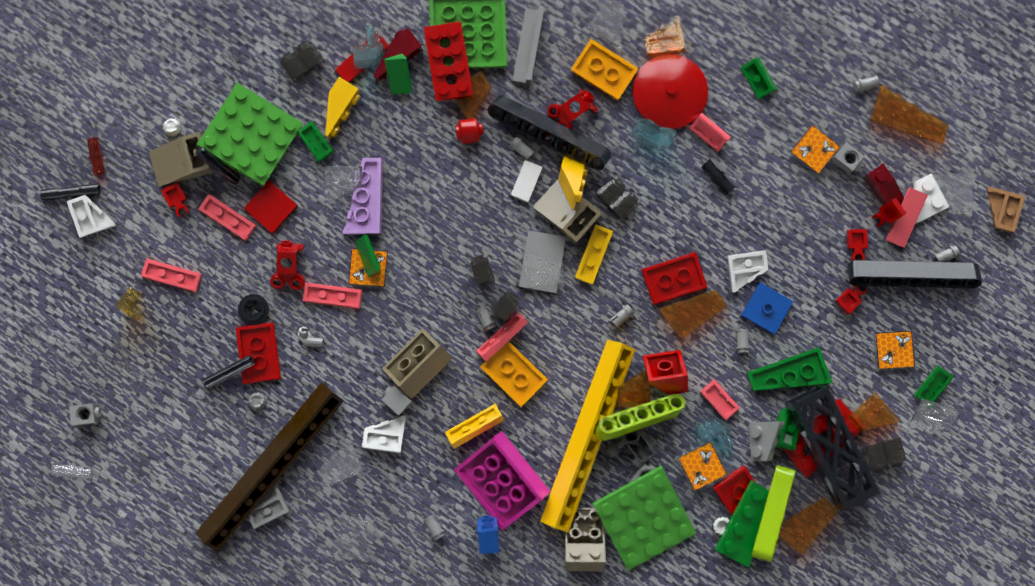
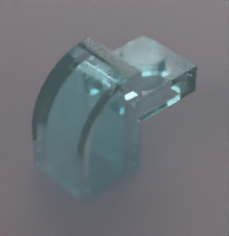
[352,25,384,69]
[630,118,676,151]
[693,419,733,454]

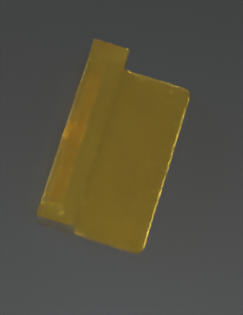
[115,287,145,320]

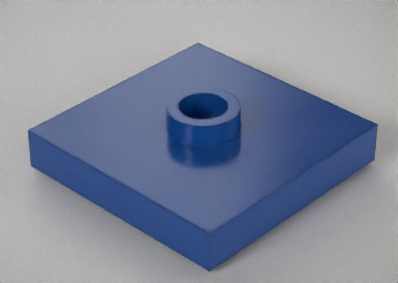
[741,282,794,335]

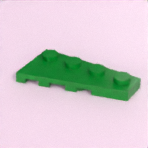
[746,347,833,391]
[715,480,770,568]

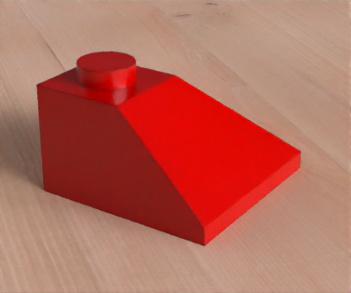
[642,350,689,395]

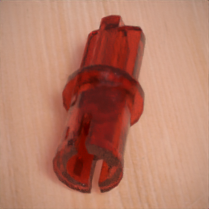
[87,137,106,176]

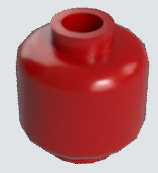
[455,118,484,144]

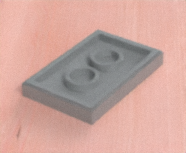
[519,230,566,293]

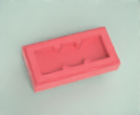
[690,113,731,152]
[700,379,740,421]

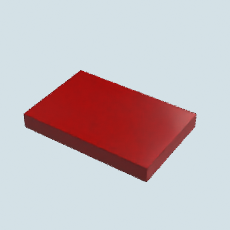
[641,252,708,306]
[235,322,282,385]

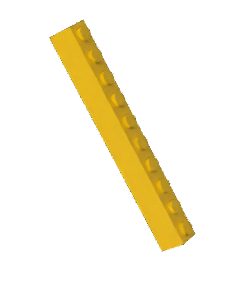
[540,339,636,532]

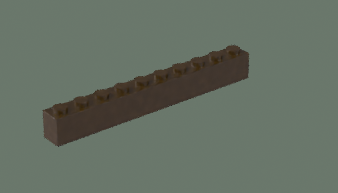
[195,382,344,552]

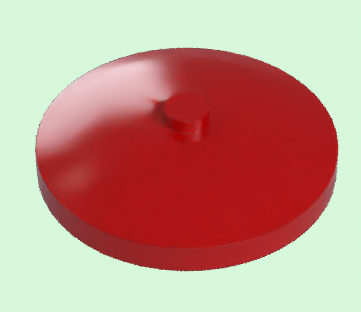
[632,54,708,130]

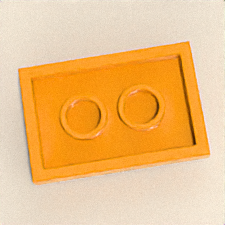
[570,39,639,101]
[480,341,548,407]

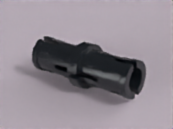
[701,159,735,195]

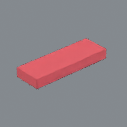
[886,187,928,248]
[198,194,256,241]
[141,259,202,293]
[302,282,362,309]
[476,313,528,361]

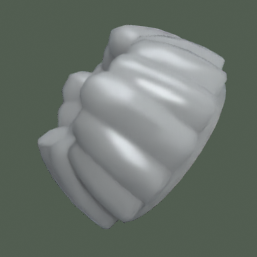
[248,392,267,411]

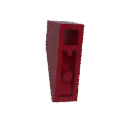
[373,28,423,83]
[863,163,904,205]

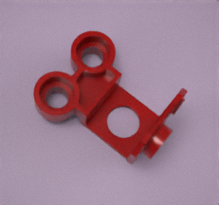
[547,90,599,130]
[270,240,305,290]

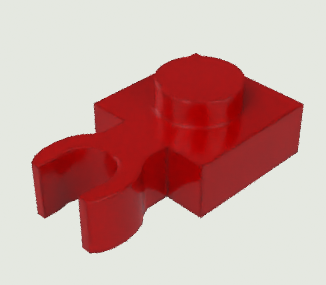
[161,182,190,218]
[872,198,907,226]
[846,229,868,261]
[834,286,868,315]

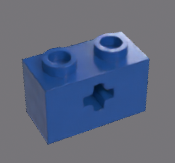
[478,515,499,554]

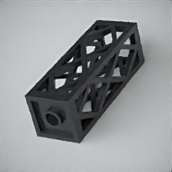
[784,386,881,511]

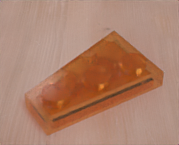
[658,290,727,340]
[779,497,839,555]

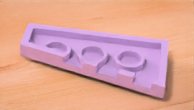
[342,158,383,235]

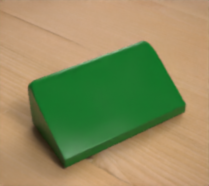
[384,54,413,94]
[740,57,778,100]
[355,235,381,277]
[775,408,799,451]

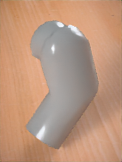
[298,327,323,348]

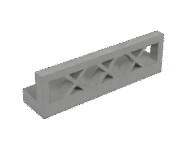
[513,6,544,85]

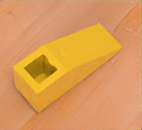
[325,77,360,140]
[558,155,588,210]

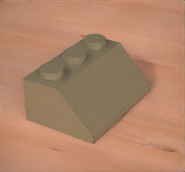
[382,328,452,399]

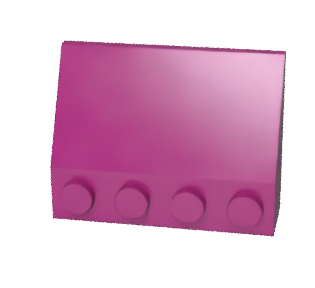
[454,431,551,530]

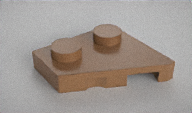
[987,187,1025,234]

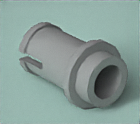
[853,76,879,93]
[510,137,534,160]
[934,245,960,262]
[610,304,635,328]
[475,306,496,332]
[735,329,751,354]
[423,514,445,541]

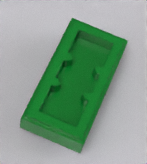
[296,121,334,163]
[914,364,954,407]

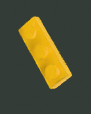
[575,224,613,285]
[445,404,504,449]

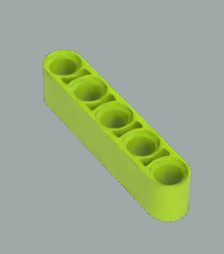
[595,394,685,441]
[752,465,796,562]

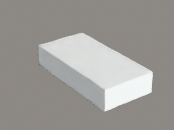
[511,160,543,202]

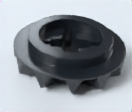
[238,294,269,325]

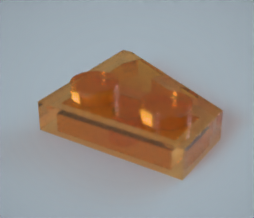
[644,16,685,57]
[454,71,491,119]
[618,371,650,407]
[848,392,900,432]

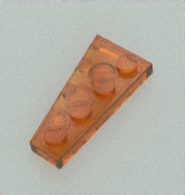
[869,84,949,144]

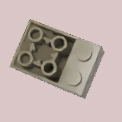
[149,132,214,188]
[533,179,602,245]
[565,508,605,571]

